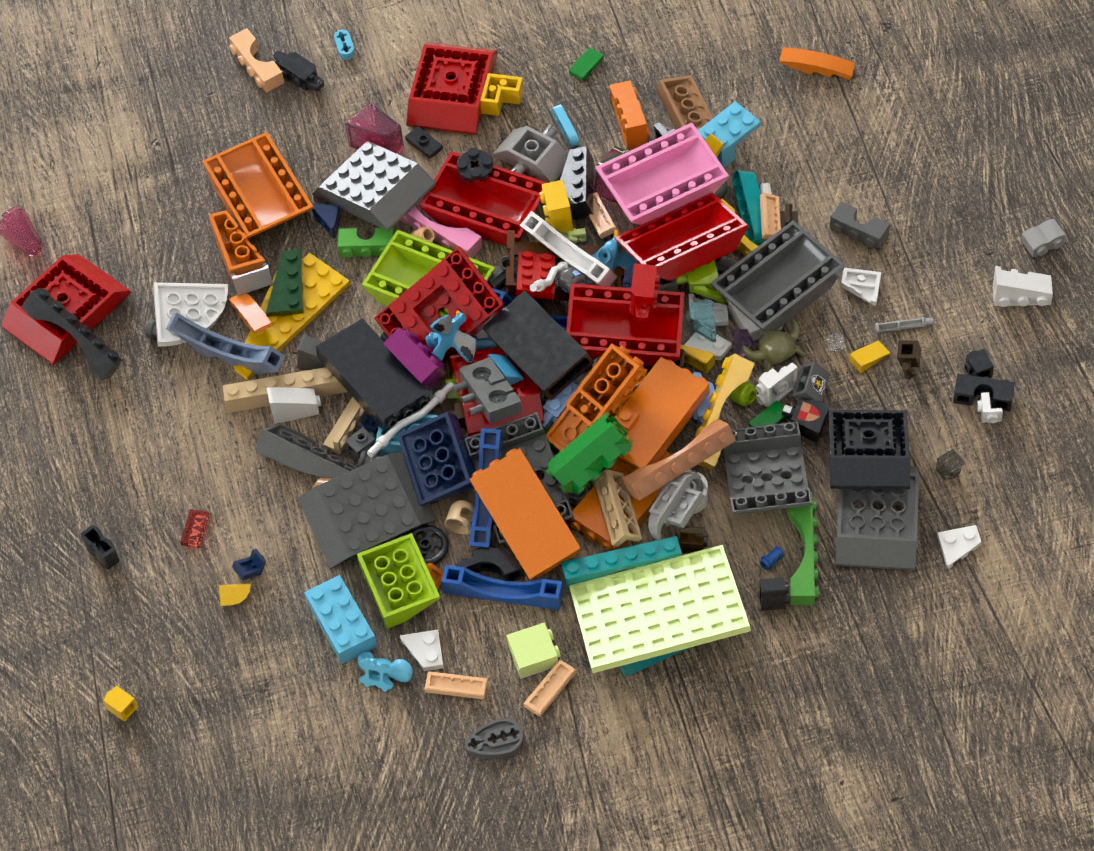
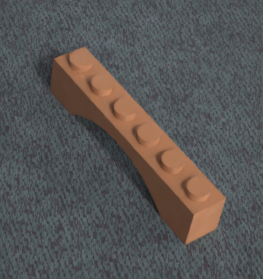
[622,419,736,500]

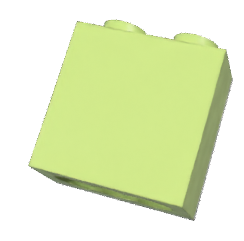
[506,623,561,679]

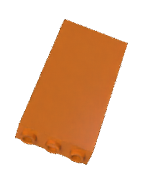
[616,357,710,472]
[470,448,582,581]
[569,451,672,552]

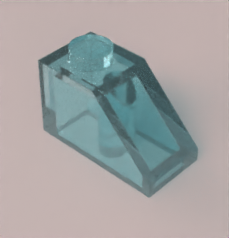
[686,300,716,342]

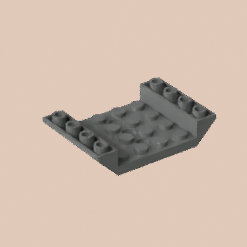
[464,412,574,544]
[723,422,812,515]
[835,466,919,571]

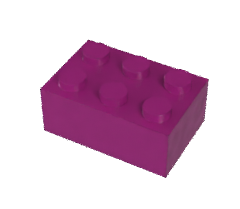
[383,327,447,389]

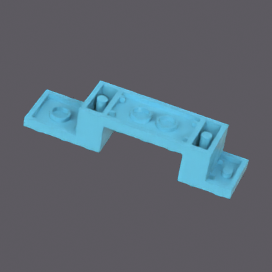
[698,101,761,168]

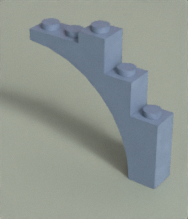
[166,312,285,375]

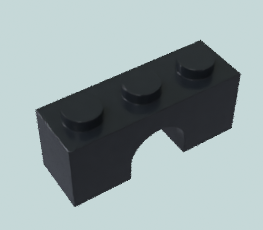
[953,373,1015,412]

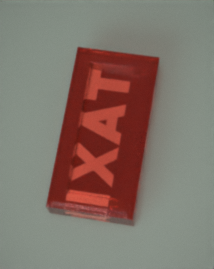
[180,509,210,548]

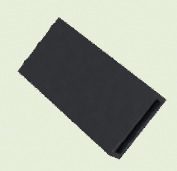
[482,291,594,401]
[316,318,430,431]

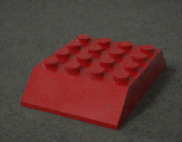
[420,151,547,246]
[615,192,748,281]
[566,283,684,367]

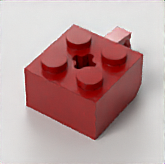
[629,263,660,322]

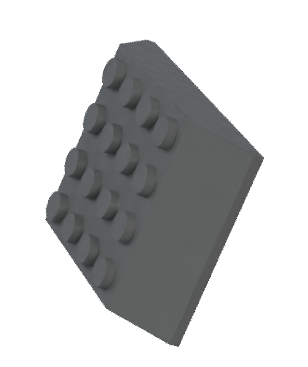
[312,141,437,231]
[710,220,845,331]
[297,451,436,569]

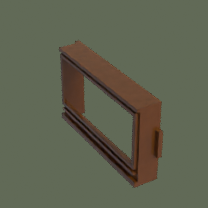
[506,230,625,301]

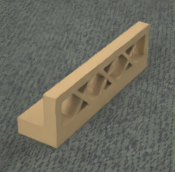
[323,397,364,455]
[594,469,642,547]

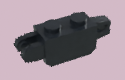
[273,51,325,92]

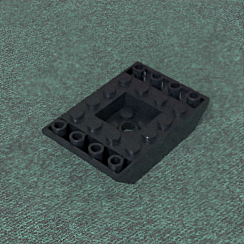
[828,410,910,490]

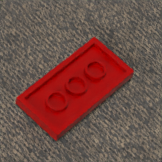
[516,251,555,299]

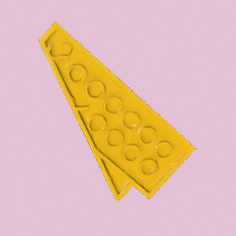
[234,253,350,381]

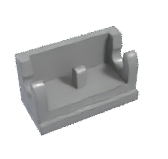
[231,262,273,295]

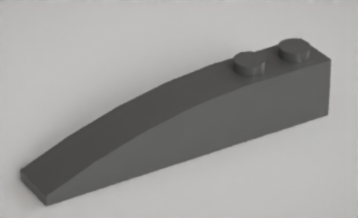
[255,423,356,479]

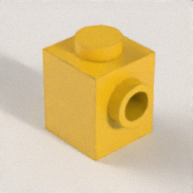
[103,686,138,722]

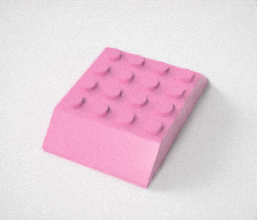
[595,123,729,225]

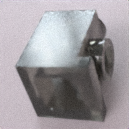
[936,449,965,481]

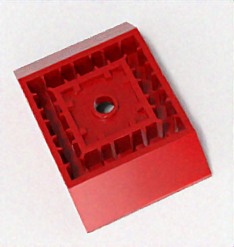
[406,42,498,135]
[374,246,504,362]
[1,254,131,365]

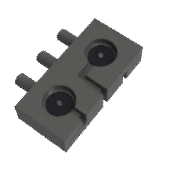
[453,358,522,424]

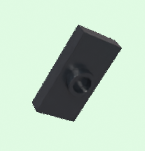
[405,126,443,159]

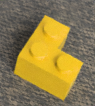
[480,73,524,116]
[539,180,574,234]

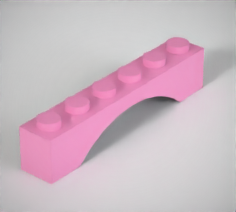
[400,205,483,258]

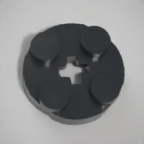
[456,148,493,183]

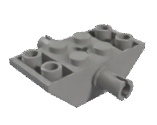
[493,125,568,183]

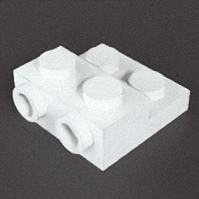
[756,362,798,408]

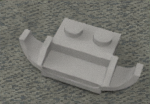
[648,472,705,540]

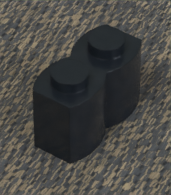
[81,525,119,569]
[759,577,789,611]

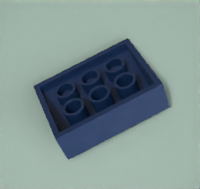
[397,412,475,506]

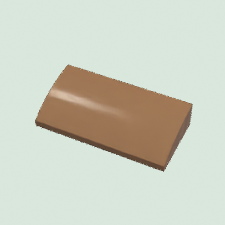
[656,75,713,130]

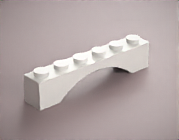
[520,211,617,286]

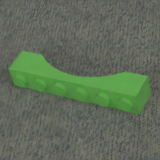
[789,492,819,605]

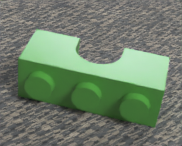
[338,227,395,258]

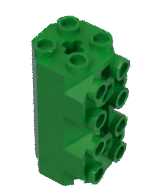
[546,412,633,495]

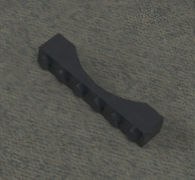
[21,288,123,380]

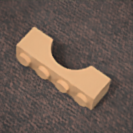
[229,28,284,93]

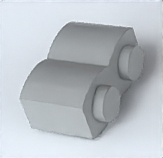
[1021,219,1066,257]

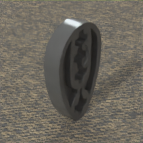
[465,718,524,759]

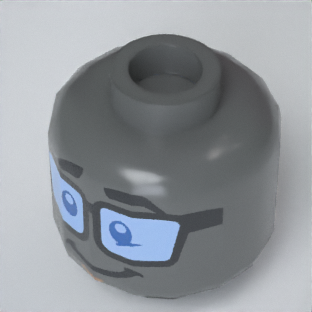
[557,267,585,295]

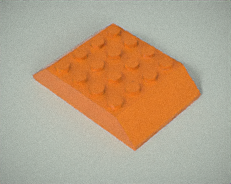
[202,132,314,238]

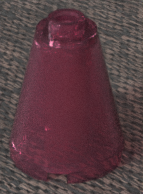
[0,206,43,256]

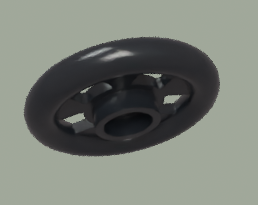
[407,525,449,565]

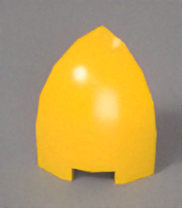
[219,583,251,606]

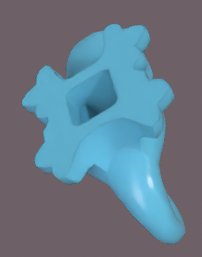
[357,652,413,692]

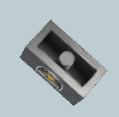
[792,361,830,402]

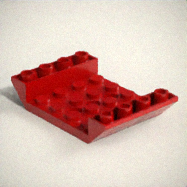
[448,348,544,436]

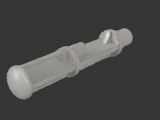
[875,317,933,334]

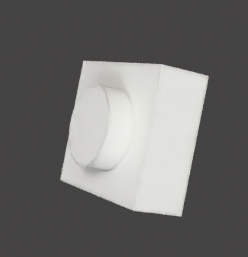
[977,392,1003,423]

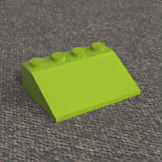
[357,533,440,629]

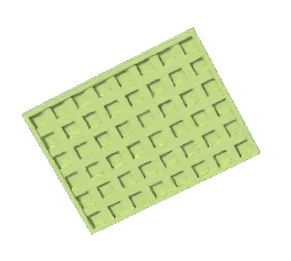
[569,545,751,673]

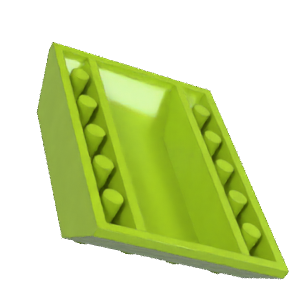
[362,230,495,317]

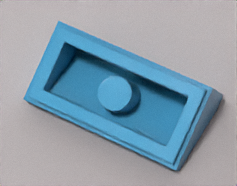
[488,354,524,385]

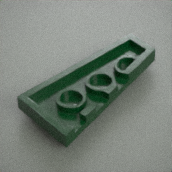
[266,249,304,317]

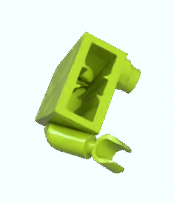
[676,260,728,305]

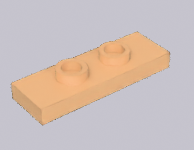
[589,192,617,239]
[760,192,781,240]
[524,659,577,717]
[425,671,488,700]

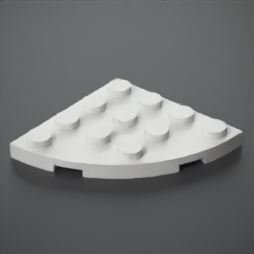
[153,282,228,347]

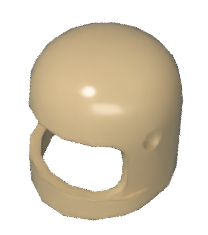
[444,500,475,535]

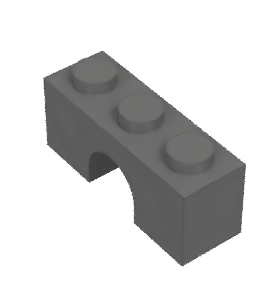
[830,202,890,250]

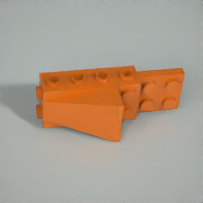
[546,344,648,451]

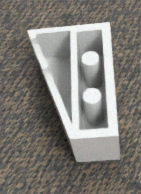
[993,266,1053,307]

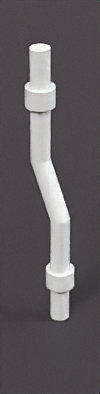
[530,262,572,292]
[367,382,454,457]

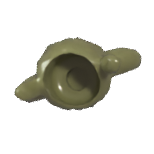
[742,318,806,372]

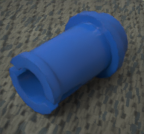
[759,546,785,570]

